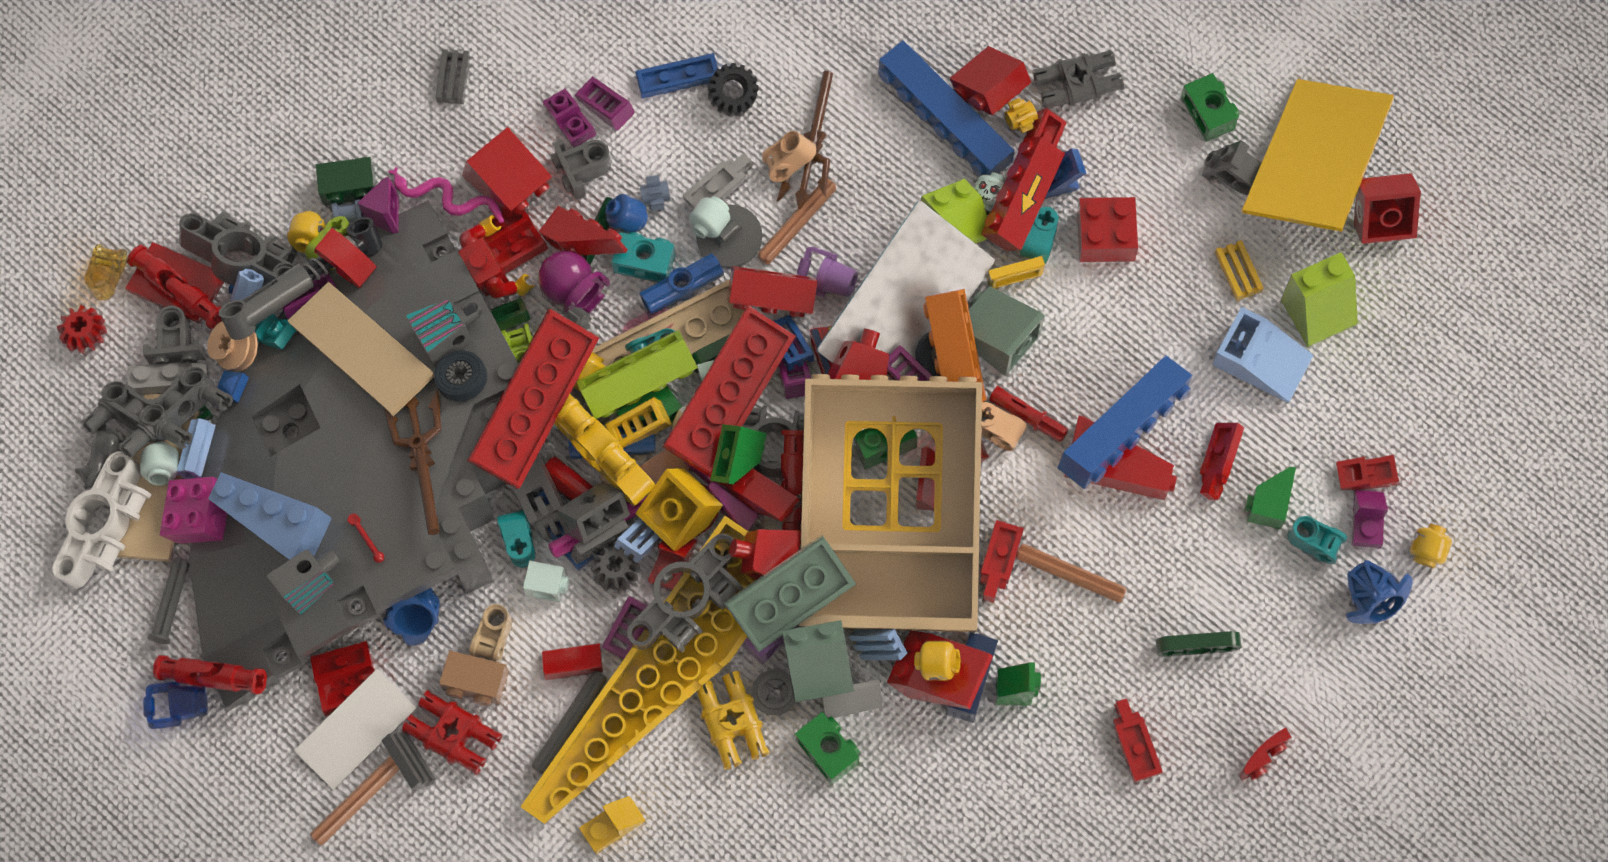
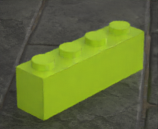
[576,330,698,419]

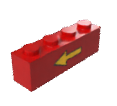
[981,136,1065,251]

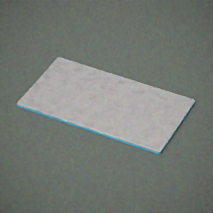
[817,201,995,381]

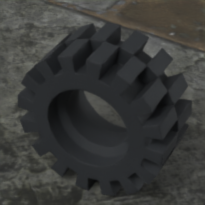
[708,63,759,116]

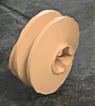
[207,322,258,372]

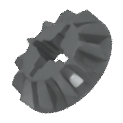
[751,669,796,716]

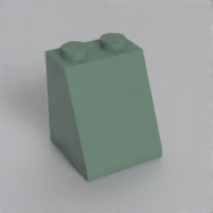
[969,286,1045,376]
[782,620,854,702]

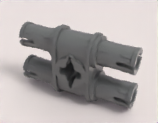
[1032,49,1124,109]

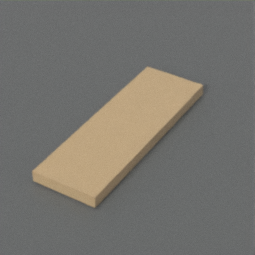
[592,279,744,366]
[288,282,434,416]
[117,394,199,562]

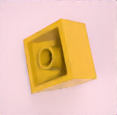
[635,468,723,551]

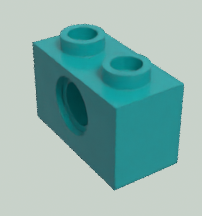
[612,232,676,283]

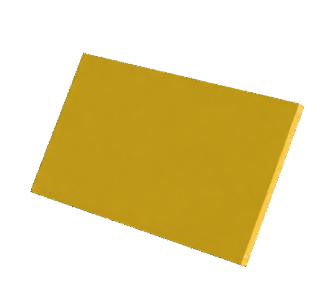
[1242,79,1394,232]

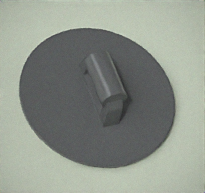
[696,205,763,268]

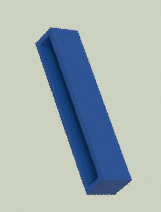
[878,40,1015,176]
[1057,355,1193,489]

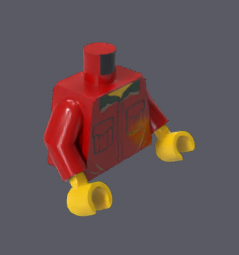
[458,215,535,298]

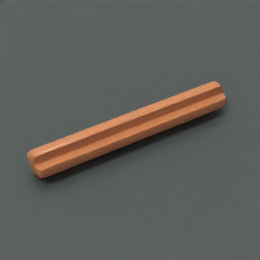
[758,179,836,265]
[1016,544,1126,603]
[310,756,399,845]

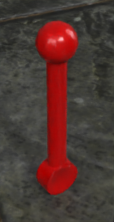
[347,513,385,563]

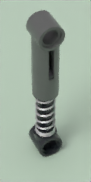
[219,217,382,340]

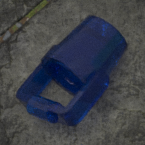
[143,682,208,729]

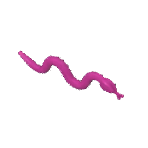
[388,167,504,223]

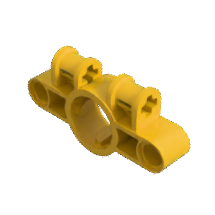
[554,394,655,506]

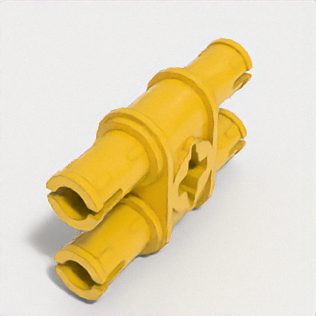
[696,671,770,770]

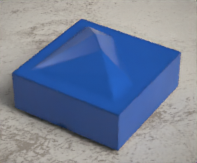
[217,371,249,403]

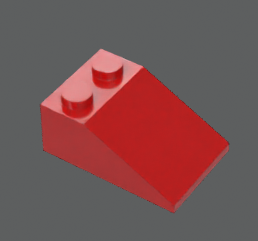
[887,630,993,709]

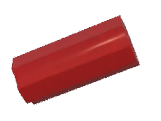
[545,456,593,501]

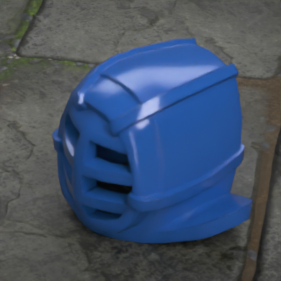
[1345,560,1413,624]
[383,588,440,646]

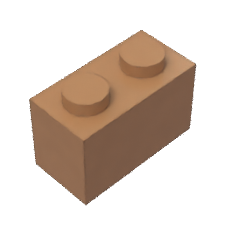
[439,650,509,706]

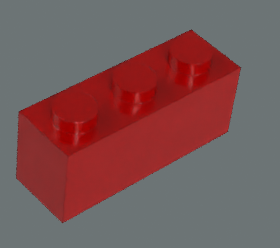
[727,266,818,317]

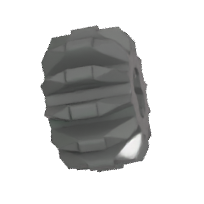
[591,543,641,593]

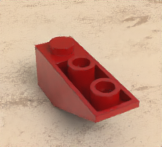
[539,206,628,255]
[717,468,800,521]

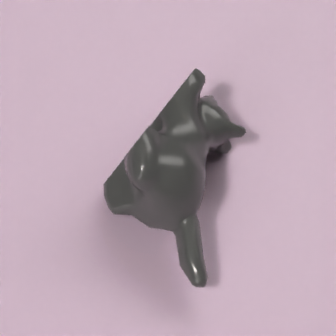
[75,423,123,488]

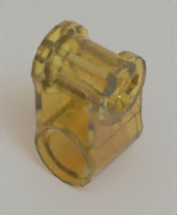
[84,244,127,300]

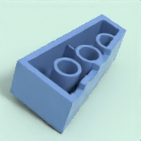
[208,472,332,560]

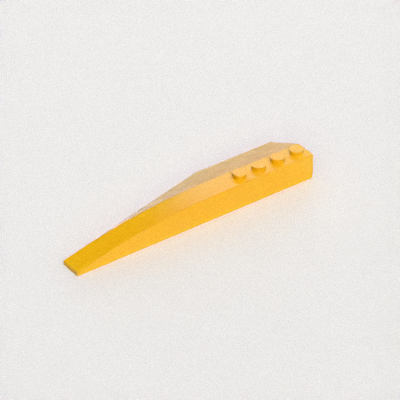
[520,516,756,824]

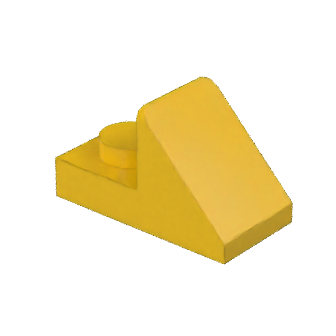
[579,796,646,854]

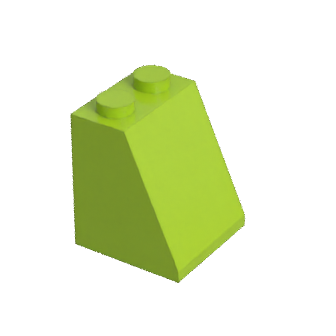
[1281,252,1358,347]

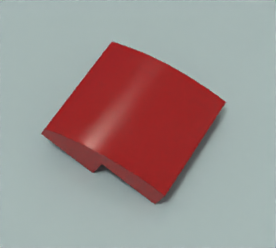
[475,210,548,274]
[310,641,375,717]

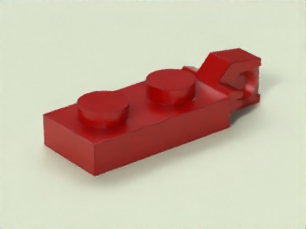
[1199,422,1244,501]
[980,520,1024,603]
[1113,698,1163,783]

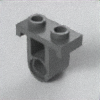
[550,139,612,200]
[1202,140,1262,195]
[143,305,206,365]

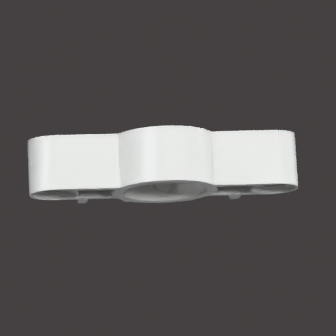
[52,451,152,588]

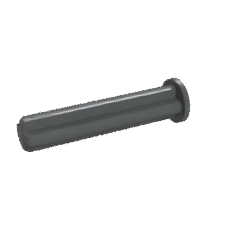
[147,558,189,644]

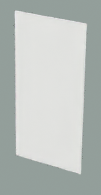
[294,668,416,790]

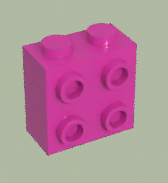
[159,477,227,544]

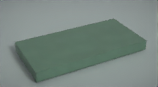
[724,535,856,652]

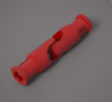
[127,244,222,329]
[780,430,804,546]
[153,655,267,694]

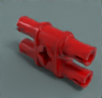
[402,690,503,775]

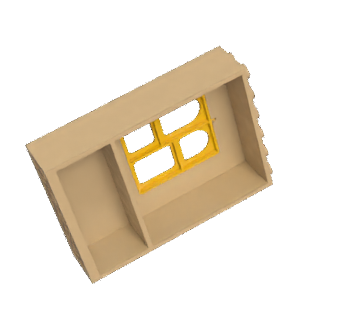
[799,374,982,633]

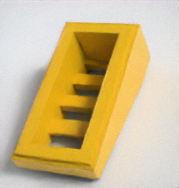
[605,398,672,448]

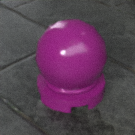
[538,251,610,314]

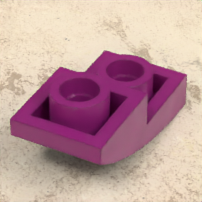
[542,88,597,148]

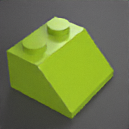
[920,179,987,244]

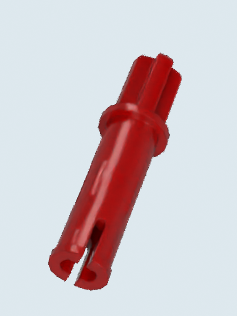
[989,386,1068,442]

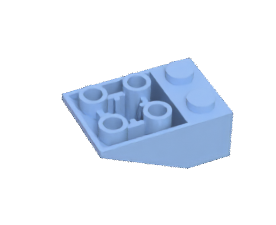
[1212,306,1314,403]

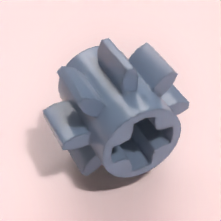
[640,175,671,211]

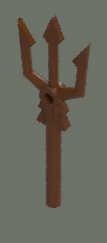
[777,71,833,209]
[384,390,442,535]

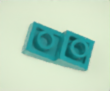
[255,314,296,349]

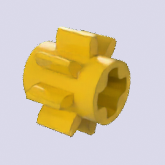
[1004,98,1038,134]

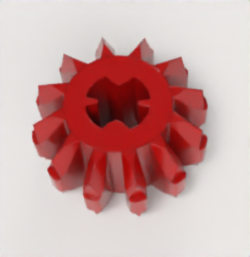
[57,305,107,354]

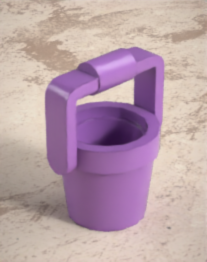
[797,246,858,298]

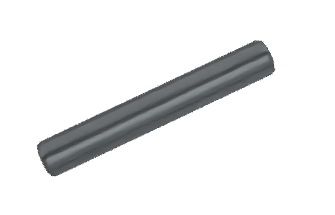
[532,671,607,774]

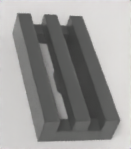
[435,49,470,104]
[571,519,629,564]
[381,732,436,789]

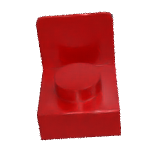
[648,539,697,591]

